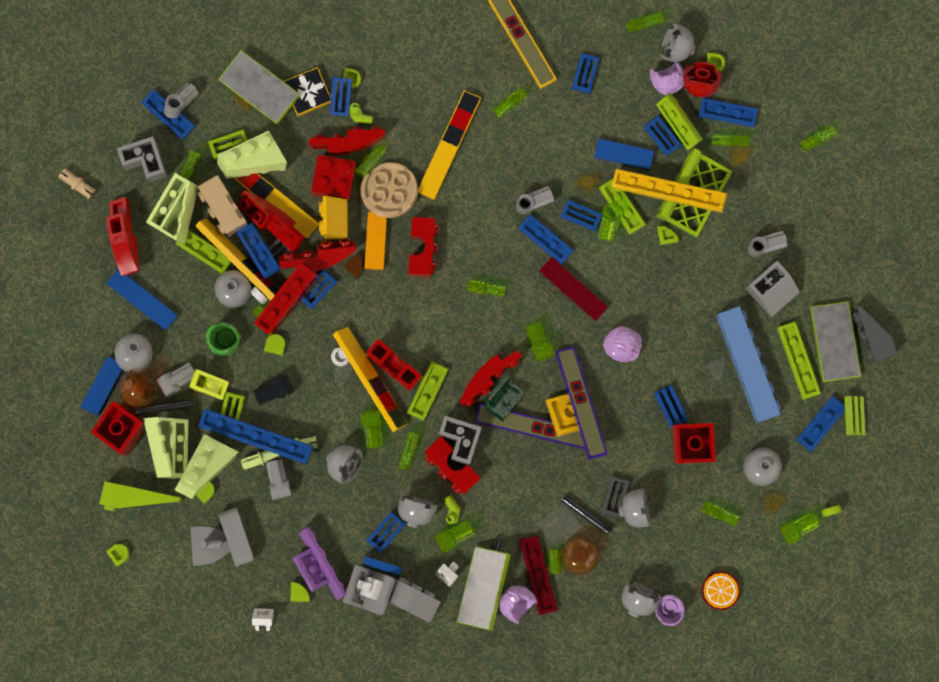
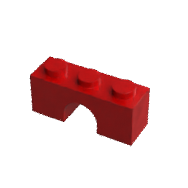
[408,217,439,278]
[366,339,423,392]
[424,436,481,495]

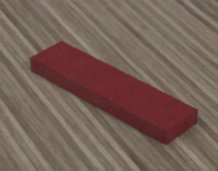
[539,257,608,322]
[519,535,558,615]

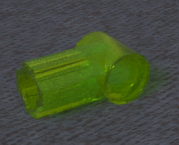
[598,203,623,242]
[525,322,555,362]
[360,410,383,449]
[779,512,821,545]
[434,520,475,554]

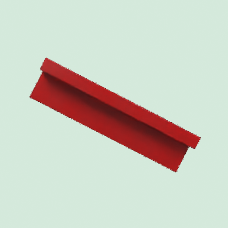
[254,263,319,335]

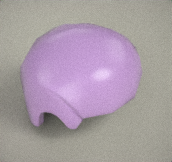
[655,595,685,626]

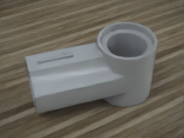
[164,83,199,119]
[516,186,554,214]
[747,231,787,257]
[156,363,195,397]
[266,459,292,500]

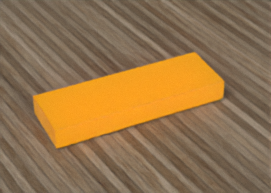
[365,212,387,270]

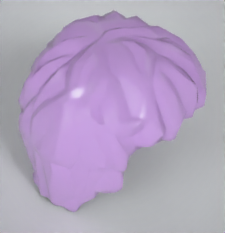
[650,61,684,95]
[603,326,642,362]
[499,585,538,624]

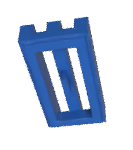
[571,53,600,94]
[329,77,352,117]
[643,115,682,157]
[560,199,603,232]
[301,269,337,310]
[654,385,688,428]
[366,512,406,553]
[363,556,403,575]

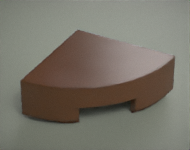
[344,253,363,280]

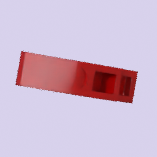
[309,127,386,156]
[236,190,305,253]
[106,197,140,276]
[279,239,356,272]
[460,350,522,407]

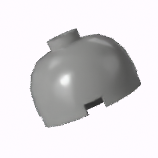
[661,23,695,62]
[214,270,253,308]
[114,333,153,373]
[326,445,363,485]
[743,447,782,486]
[619,488,650,527]
[398,495,438,528]
[621,581,662,618]

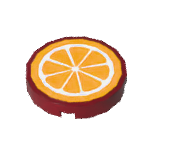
[701,571,740,610]

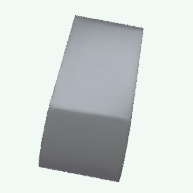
[218,507,254,567]

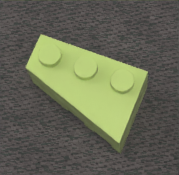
[217,131,287,179]
[146,173,198,245]
[143,417,188,479]
[175,434,239,499]

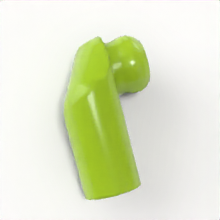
[349,103,373,126]
[443,495,461,524]

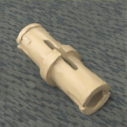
[59,168,96,200]

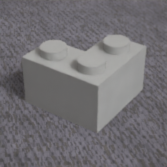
[117,137,168,182]
[439,416,482,466]
[388,577,440,623]

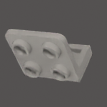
[343,565,395,615]

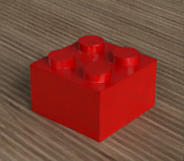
[311,155,356,202]
[90,401,146,456]
[672,423,716,464]

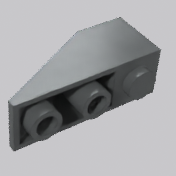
[853,306,897,363]

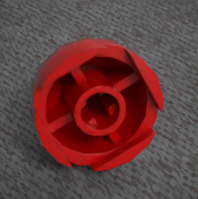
[684,62,721,98]

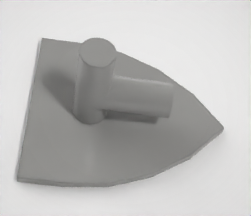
[190,526,230,566]

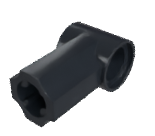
[253,374,295,406]

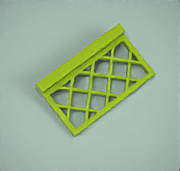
[656,148,732,238]

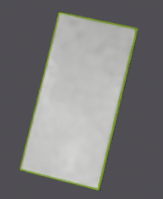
[218,50,300,125]
[810,301,861,383]
[457,546,511,631]

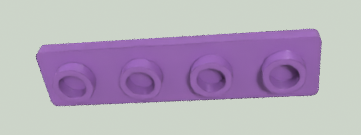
[292,527,346,600]

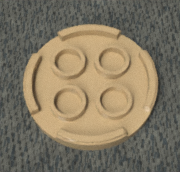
[361,162,418,218]

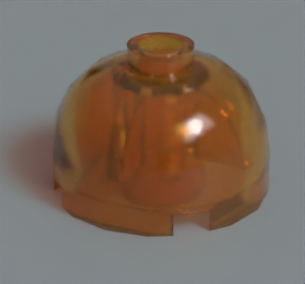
[118,370,157,408]
[561,536,599,575]

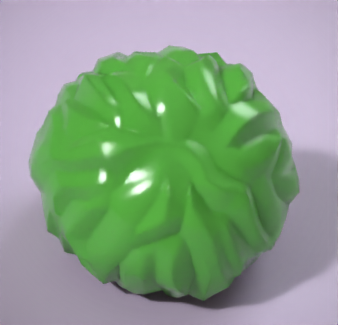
[206,322,241,356]

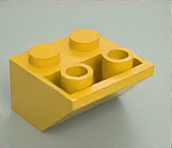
[319,196,348,241]

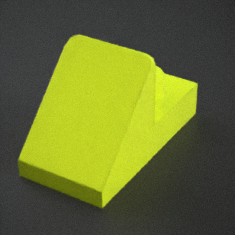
[189,369,229,400]

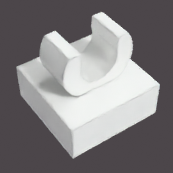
[435,562,459,587]
[357,576,383,600]
[252,608,274,631]

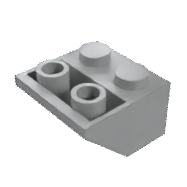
[746,261,800,317]

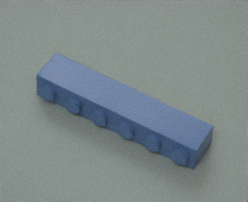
[716,306,781,424]

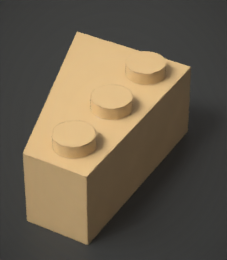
[197,175,248,237]

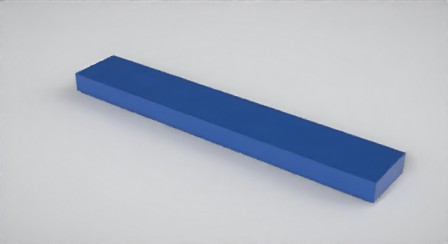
[198,409,314,465]

